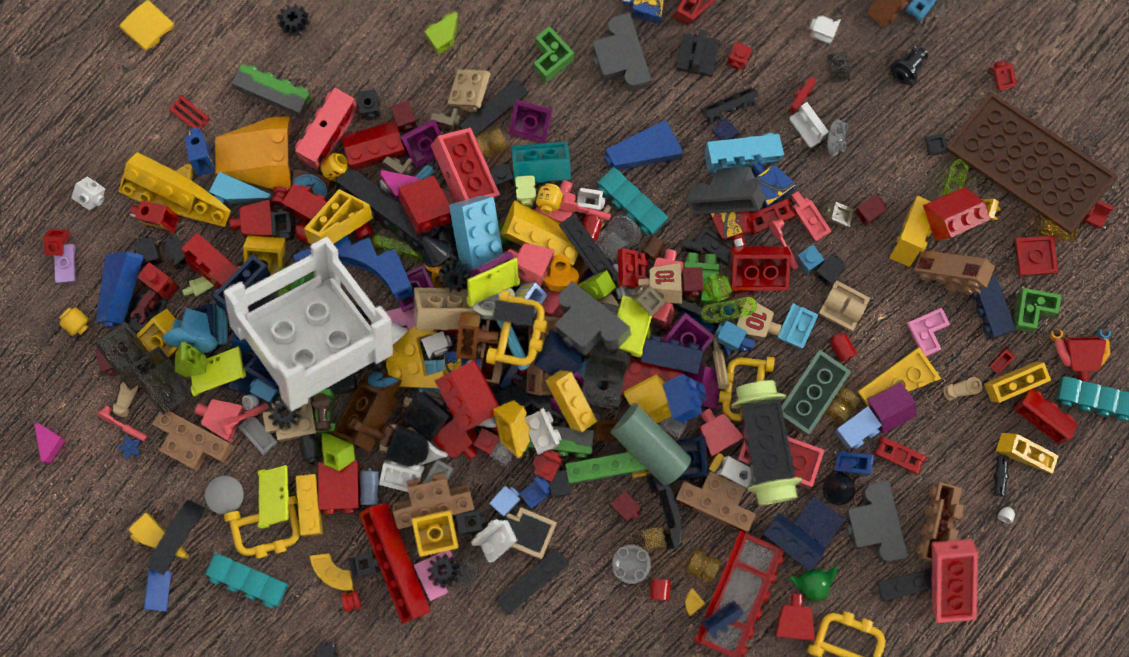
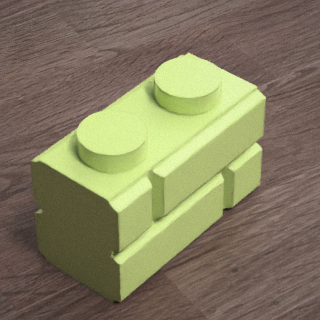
[515,176,536,209]

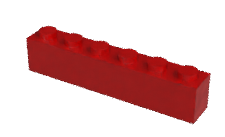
[359,503,431,624]

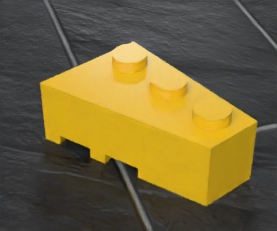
[304,189,373,244]
[889,196,932,267]

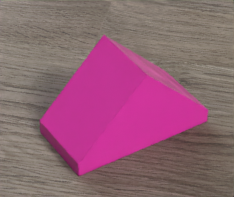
[379,170,419,197]
[34,423,66,464]

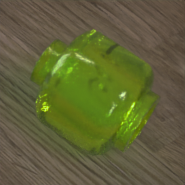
[704,273,732,303]

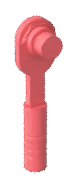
[560,195,611,221]
[769,219,800,270]
[219,403,269,435]
[97,406,148,442]

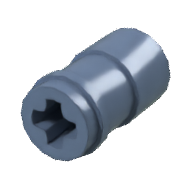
[359,468,379,506]

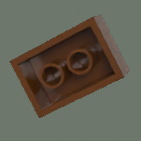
[332,382,398,452]

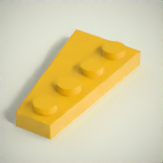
[857,347,941,407]

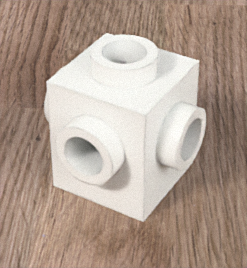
[71,177,105,210]

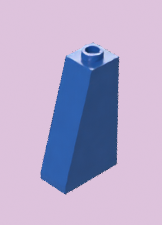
[604,120,683,170]
[96,251,143,328]

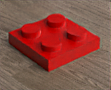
[1014,236,1058,277]

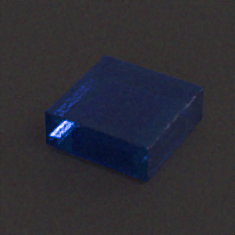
[712,118,739,140]

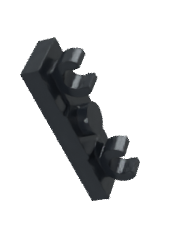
[701,87,759,125]

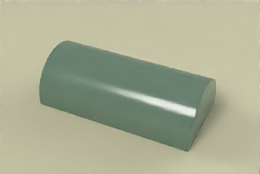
[781,349,851,435]
[610,403,691,485]

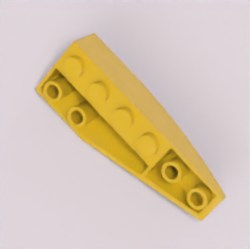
[118,152,231,227]

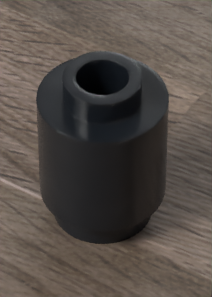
[299,434,322,464]

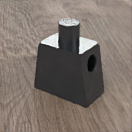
[492,385,536,417]

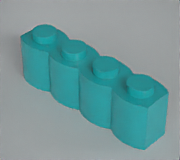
[597,167,668,236]
[1055,376,1129,422]
[205,553,289,608]

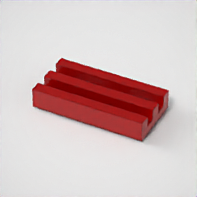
[169,95,210,130]

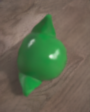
[789,566,838,602]

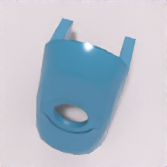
[162,308,218,354]

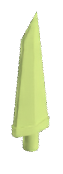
[182,266,239,297]

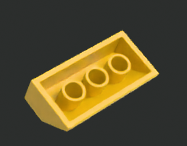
[500,200,578,266]

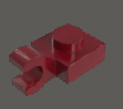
[130,289,159,325]

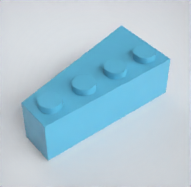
[704,133,784,174]

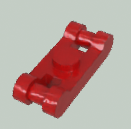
[750,199,797,235]
[873,436,927,475]

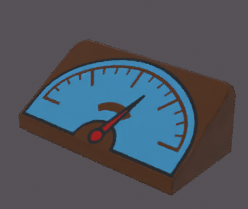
[291,169,332,199]
[360,371,402,397]

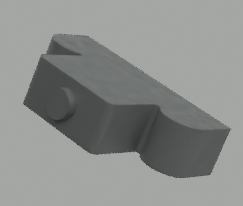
[593,12,652,91]
[686,166,765,214]
[555,281,631,355]
[845,480,908,562]

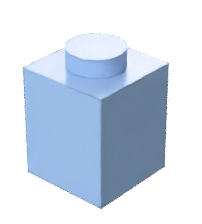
[490,486,520,518]

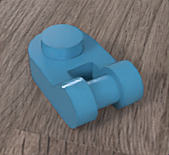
[905,0,936,22]

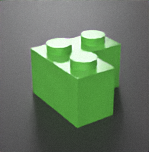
[534,26,574,83]
[1013,288,1061,333]

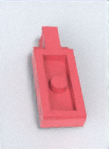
[790,191,832,242]

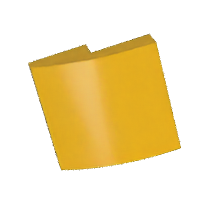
[120,0,174,51]

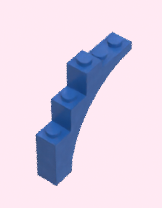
[293,235,414,302]

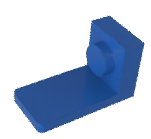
[519,476,550,509]

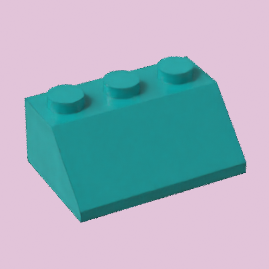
[512,142,571,184]

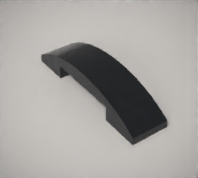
[646,473,681,550]
[146,499,205,576]

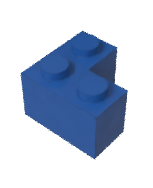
[663,374,707,423]

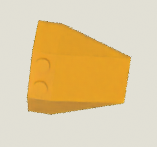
[215,116,292,190]

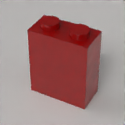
[398,175,452,234]
[318,461,360,515]

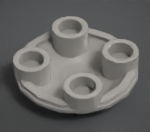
[827,119,848,156]
[205,476,244,514]
[612,545,651,584]

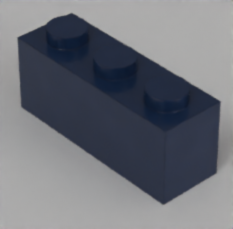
[213,254,270,313]
[970,276,1016,340]
[640,334,703,374]
[763,512,826,571]

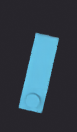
[209,172,272,204]

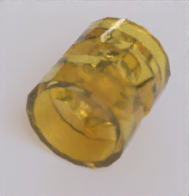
[475,126,508,159]
[826,387,860,423]
[686,549,721,583]

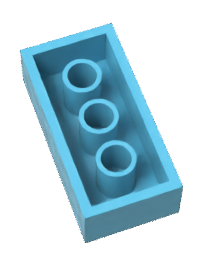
[449,196,503,278]

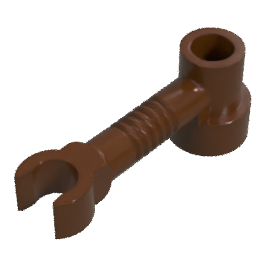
[350,419,395,448]

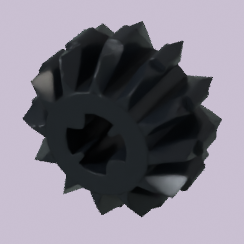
[278,3,310,36]
[438,259,471,293]
[268,397,302,430]
[427,554,461,589]

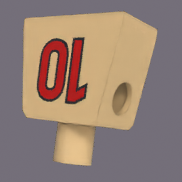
[638,263,682,304]
[736,298,782,341]

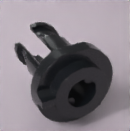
[890,46,929,86]

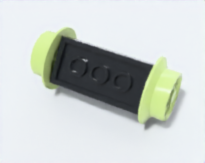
[731,381,802,505]

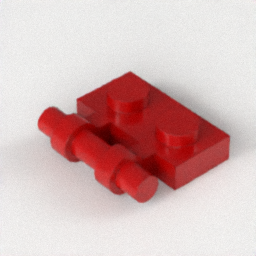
[618,248,648,290]

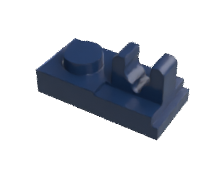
[500,350,525,388]
[701,600,745,639]

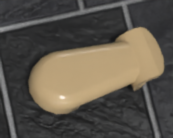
[943,377,982,401]
[113,379,138,417]

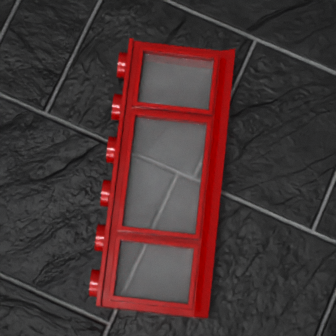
[693,530,785,657]

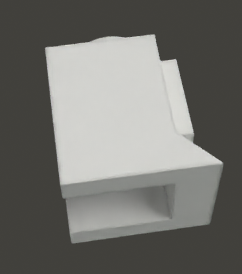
[809,16,840,44]
[576,188,605,211]
[421,331,452,360]

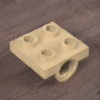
[447,70,491,112]
[818,280,870,332]

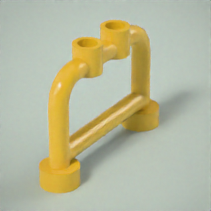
[486,290,548,366]
[719,357,775,422]
[223,496,300,559]
[807,611,885,657]

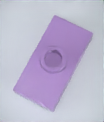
[54,244,76,284]

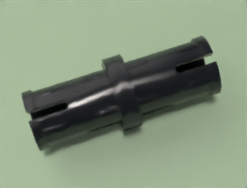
[993,456,1009,497]

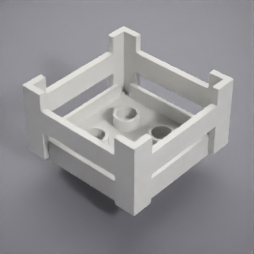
[224,237,393,412]

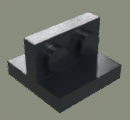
[676,29,720,77]
[401,391,453,443]

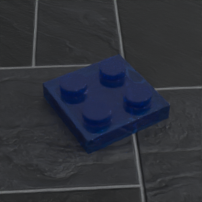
[794,496,846,548]

